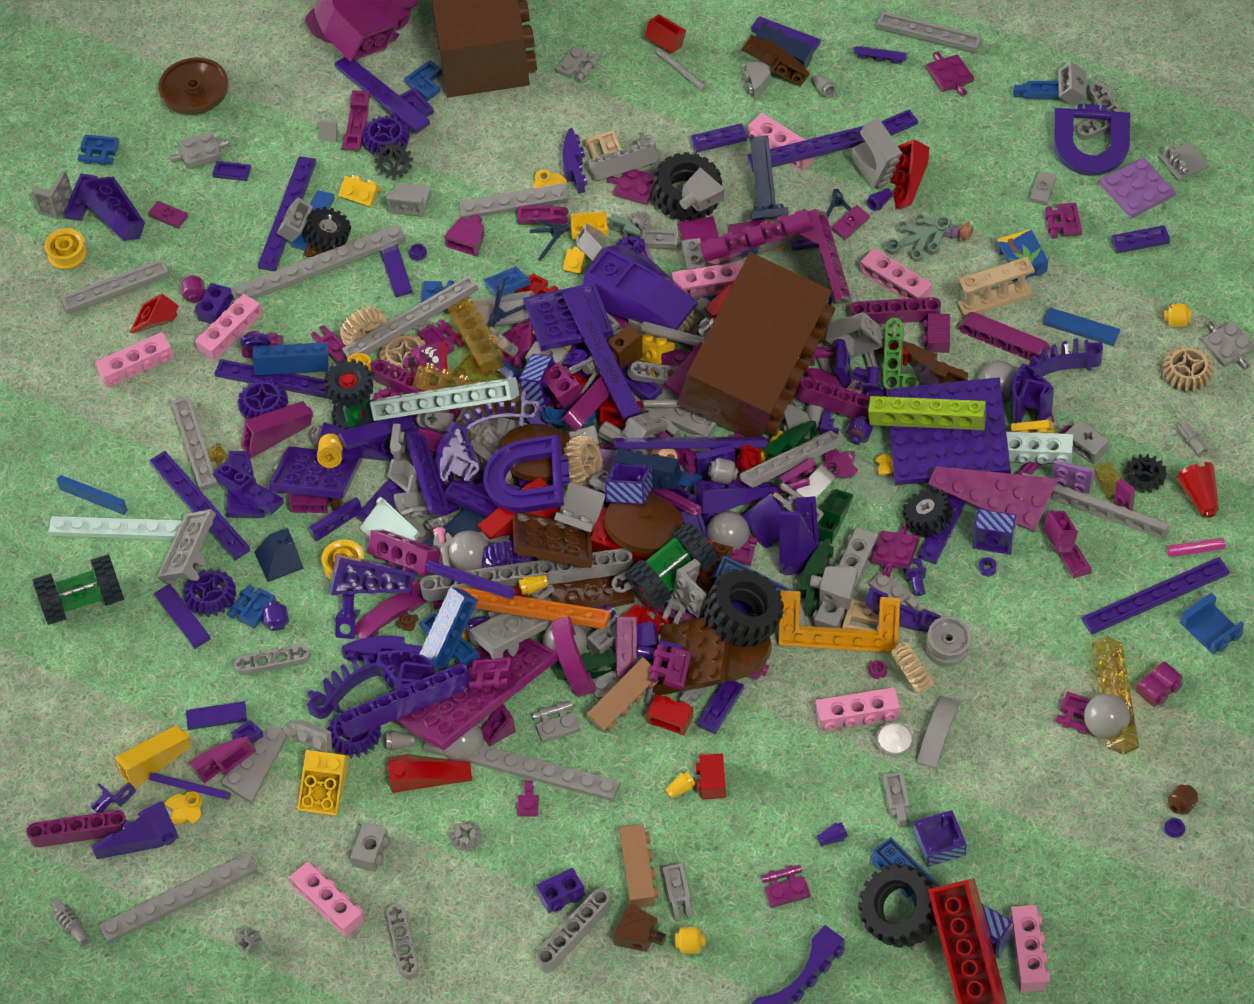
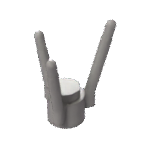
[569,356,600,394]

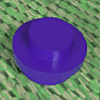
[409,243,427,261]
[1164,818,1185,838]

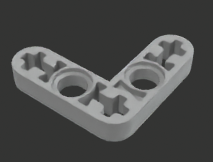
[1076,82,1122,140]

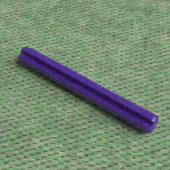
[426,560,516,599]

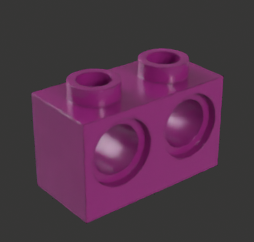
[543,362,582,408]

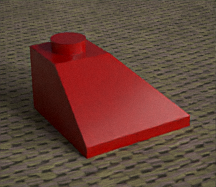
[130,293,179,334]

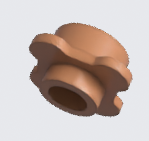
[958,221,974,241]

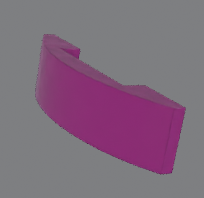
[342,90,370,151]
[355,592,427,639]
[551,616,596,697]

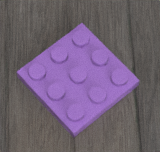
[1099,157,1176,219]

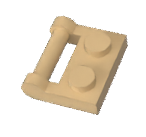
[584,130,621,159]
[842,599,879,631]

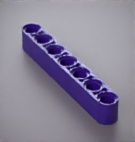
[339,664,472,737]

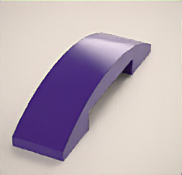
[866,587,941,632]

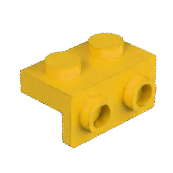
[338,175,382,207]
[570,211,608,239]
[639,334,675,364]

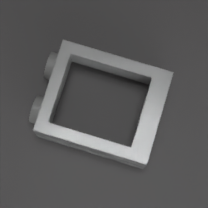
[826,312,885,359]

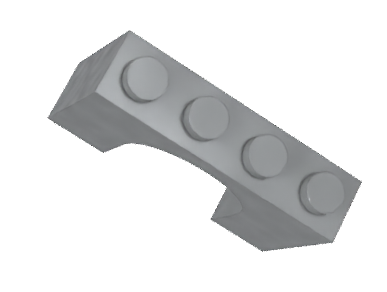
[850,118,902,189]

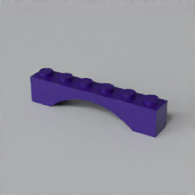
[752,925,845,1004]

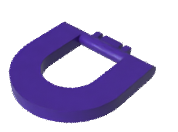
[1053,104,1130,176]
[483,435,570,513]

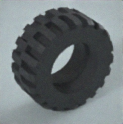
[652,152,722,222]
[704,569,784,647]
[858,863,937,948]

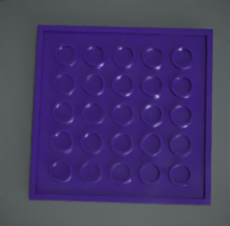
[886,377,1011,486]

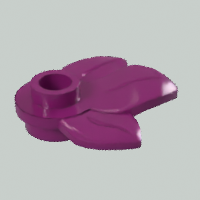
[824,448,858,479]

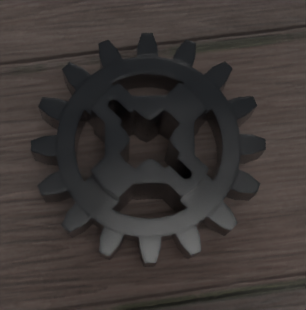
[374,141,413,180]
[1124,454,1167,493]

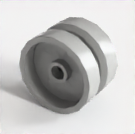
[925,616,971,667]

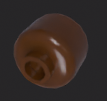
[1167,784,1198,815]

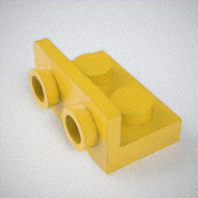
[1011,420,1055,433]

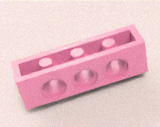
[748,113,817,170]
[860,248,932,299]
[672,262,744,298]
[195,294,262,362]
[95,332,174,387]
[816,688,900,731]
[289,861,364,938]
[1010,905,1050,992]

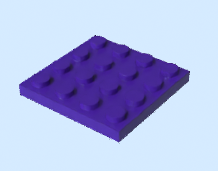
[523,282,614,351]
[269,446,362,499]

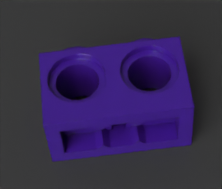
[195,283,233,324]
[536,867,585,914]

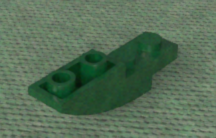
[799,539,834,616]

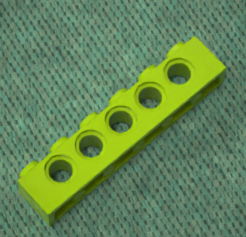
[868,396,986,430]

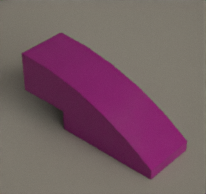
[189,736,256,783]

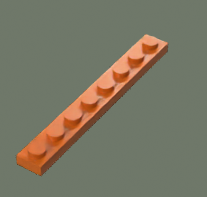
[458,587,611,629]

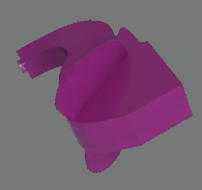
[305,0,418,62]

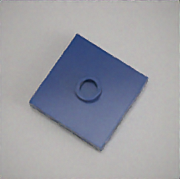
[484,266,530,296]

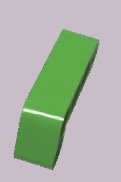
[883,318,920,389]

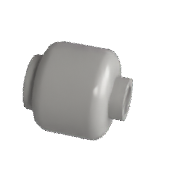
[708,458,738,485]

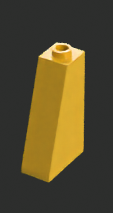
[115,725,191,788]

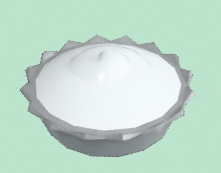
[875,721,915,756]

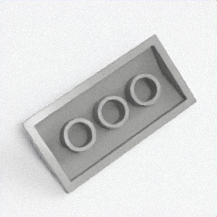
[459,291,534,331]

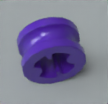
[979,557,997,577]

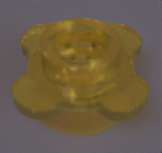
[209,443,226,466]

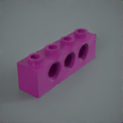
[367,529,440,576]

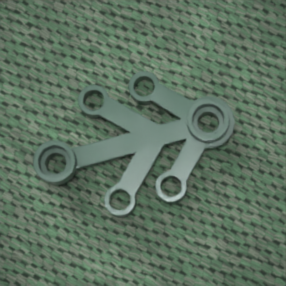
[885,213,953,262]

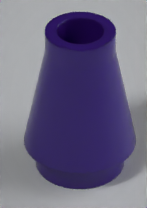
[867,188,893,211]
[816,822,848,847]

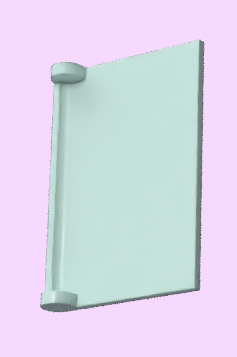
[360,497,420,541]

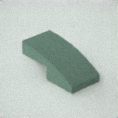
[609,214,641,238]

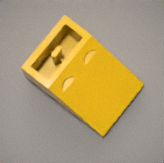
[297,750,350,816]

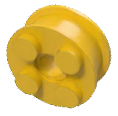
[44,228,87,269]
[321,539,365,581]

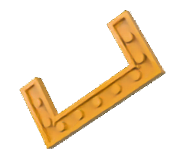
[779,590,900,653]

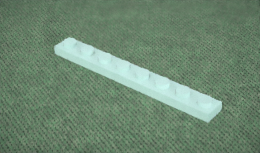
[48,516,183,540]

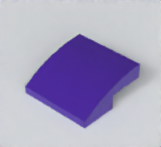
[743,493,787,548]

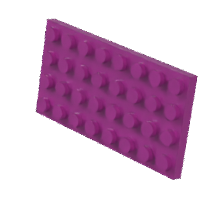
[393,638,559,751]

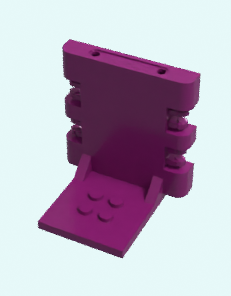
[699,209,852,303]

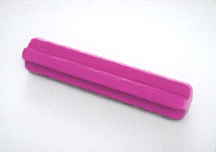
[1167,538,1226,557]

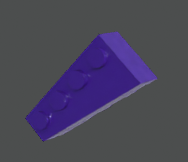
[77,176,145,241]
[328,554,416,595]

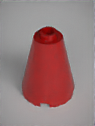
[1176,462,1219,518]

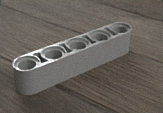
[537,888,611,973]

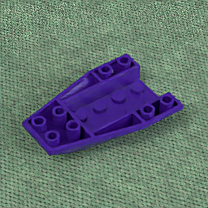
[582,244,698,330]

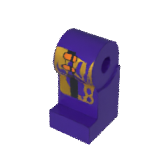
[847,367,868,395]

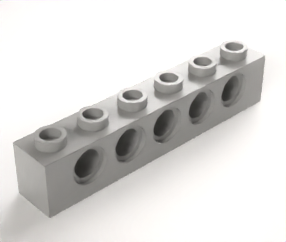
[812,527,878,628]

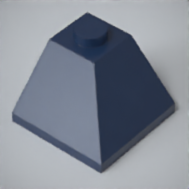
[254,527,304,582]

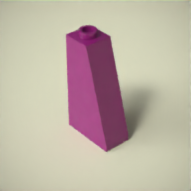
[241,401,313,459]

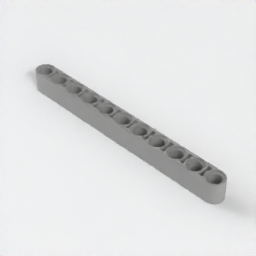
[420,549,633,601]

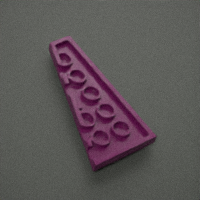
[928,466,1058,532]

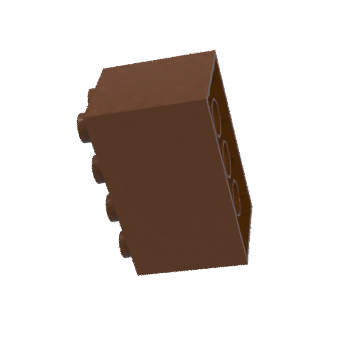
[431,0,537,98]
[678,252,836,437]

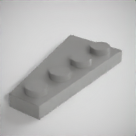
[221,724,288,805]

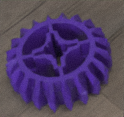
[362,114,410,156]
[238,378,289,420]
[482,540,533,568]
[184,568,237,617]
[327,707,381,759]

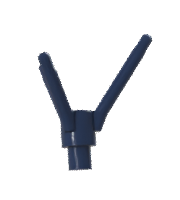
[826,189,851,218]
[530,219,570,261]
[488,278,525,327]

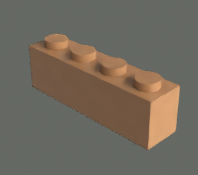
[586,658,659,733]
[619,824,659,908]

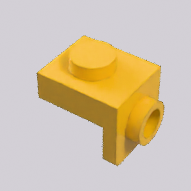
[563,247,588,274]

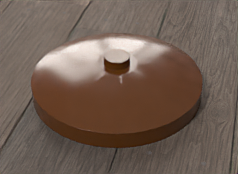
[158,57,229,115]
[500,424,571,482]
[605,494,683,554]
[724,638,772,681]

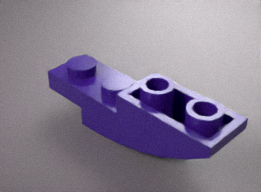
[563,128,587,194]
[318,422,393,461]
[213,462,284,515]
[342,636,422,664]

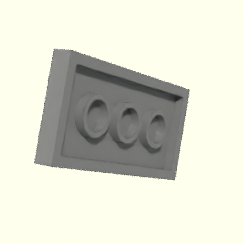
[157,509,216,585]
[469,613,553,659]

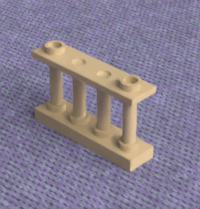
[957,257,1035,319]

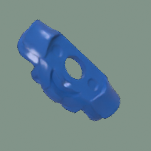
[542,406,595,427]

